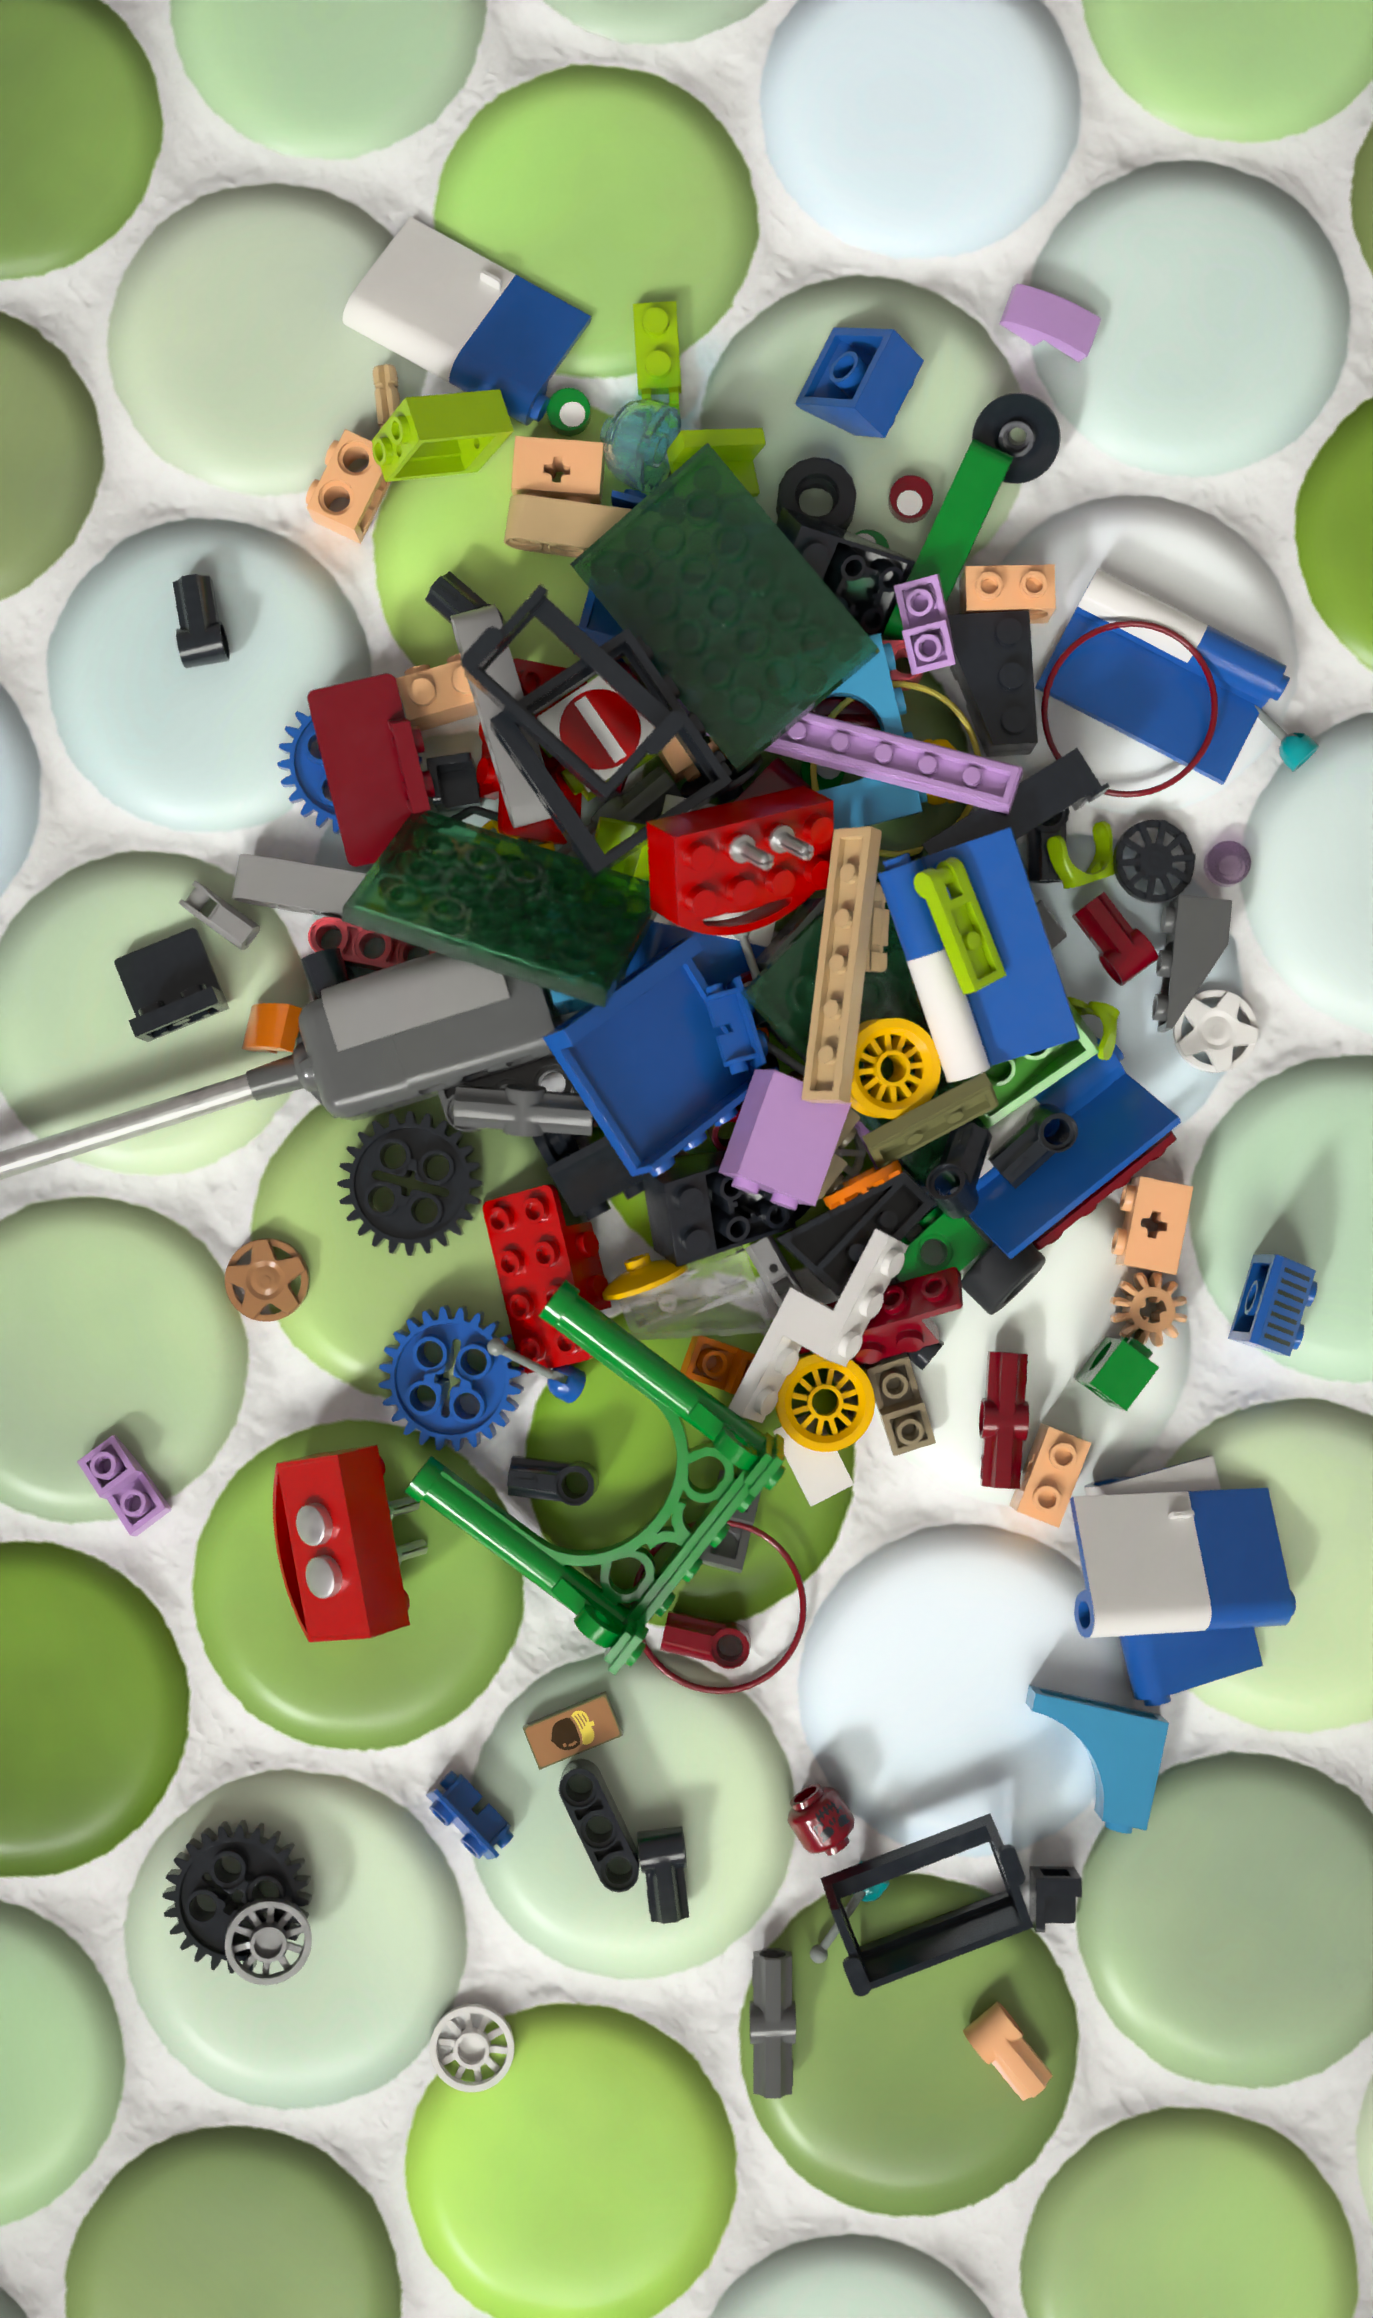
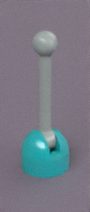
[1255,705,1320,772]
[810,1861,890,1963]

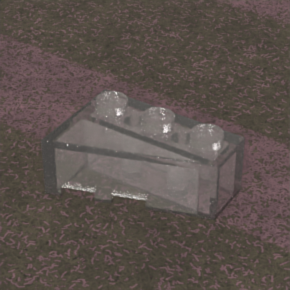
[618,1245,772,1340]

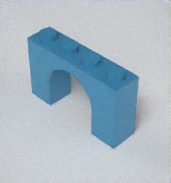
[774,634,928,829]

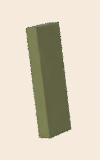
[862,1072,999,1168]

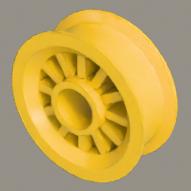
[850,1018,941,1119]
[775,1353,875,1452]

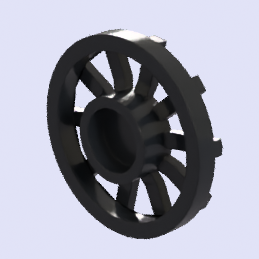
[1113,820,1196,903]

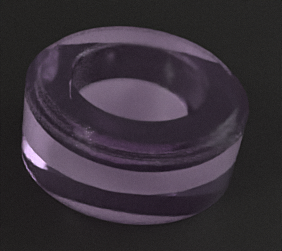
[1203,841,1251,887]

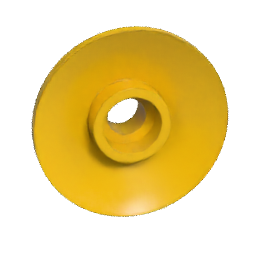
[602,1253,688,1301]

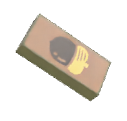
[523,1691,623,1770]

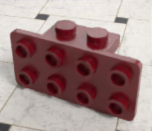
[307,673,435,867]

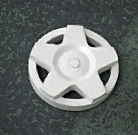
[1173,990,1258,1073]

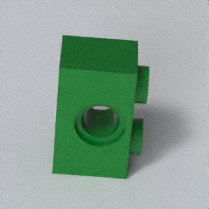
[893,1205,988,1283]
[1075,1337,1159,1411]

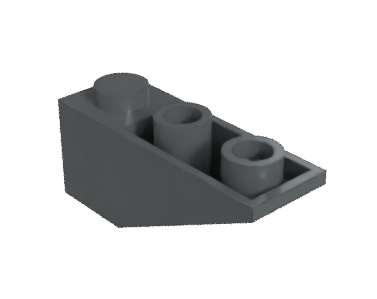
[1152,895,1232,1033]

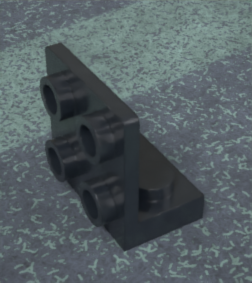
[114,928,230,1042]

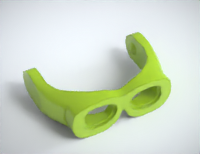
[1047,821,1115,889]
[1067,997,1120,1060]

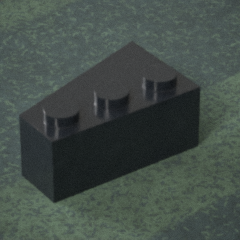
[948,610,1038,757]
[775,1171,936,1299]

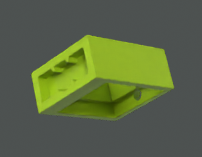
[372,389,514,482]

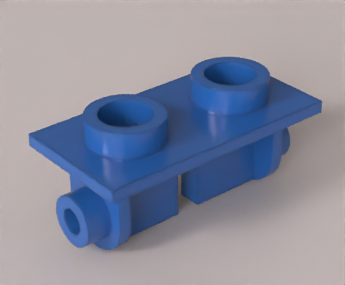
[704,976,768,1075]
[426,1770,514,1860]

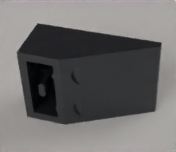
[749,507,915,638]
[642,1150,796,1267]

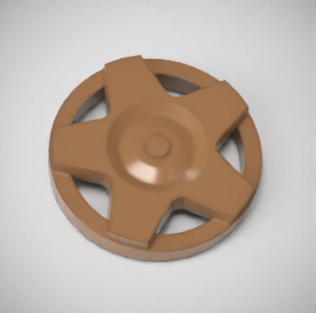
[225,1238,309,1322]

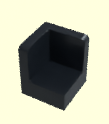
[426,752,482,813]
[1029,1866,1082,1933]

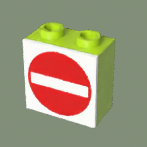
[537,676,661,802]

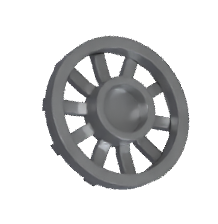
[225,1897,312,1985]

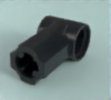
[425,571,506,625]
[173,574,230,668]
[1026,807,1070,884]
[301,948,356,1000]
[988,1103,1078,1189]
[926,1122,992,1219]
[507,1456,599,1506]
[637,1826,689,1924]

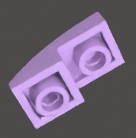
[999,283,1101,362]
[894,574,957,675]
[77,1435,172,1537]

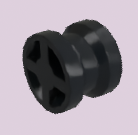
[532,1132,580,1166]

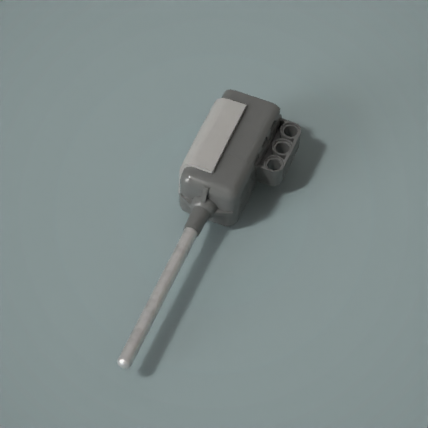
[0,933,574,1180]

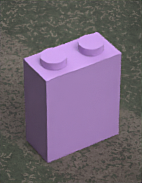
[719,1070,851,1210]

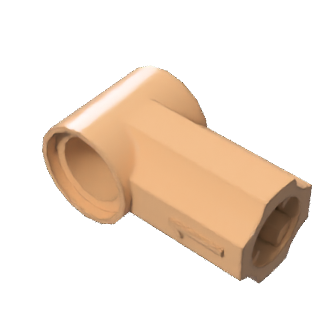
[963,2001,1052,2101]

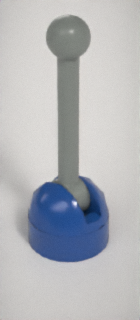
[487,1338,586,1403]

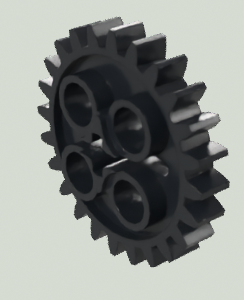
[337,1111,484,1256]
[162,1820,312,1974]

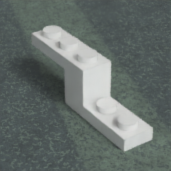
[728,1229,908,1423]

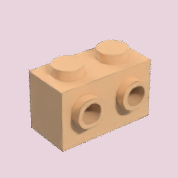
[396,653,478,731]

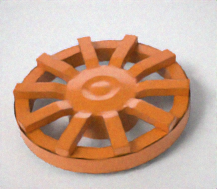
[823,1159,903,1210]

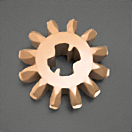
[1110,1272,1187,1347]

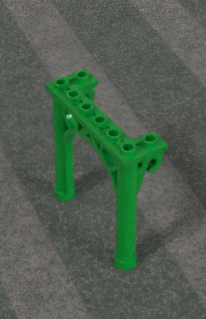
[404,1280,786,1675]

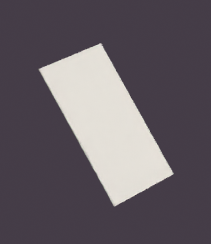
[773,1409,854,1506]

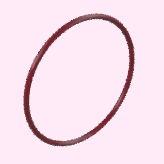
[1041,620,1218,798]
[631,1520,807,1694]

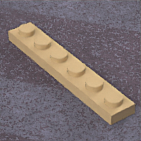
[801,826,882,1104]

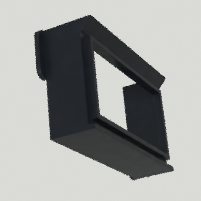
[461,584,685,803]
[910,748,1110,861]
[821,1813,1033,1997]

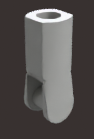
[179,881,260,950]
[745,1235,804,1308]

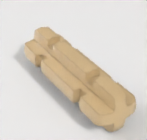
[372,364,400,429]
[865,882,889,973]

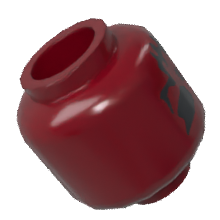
[787,1783,855,1856]

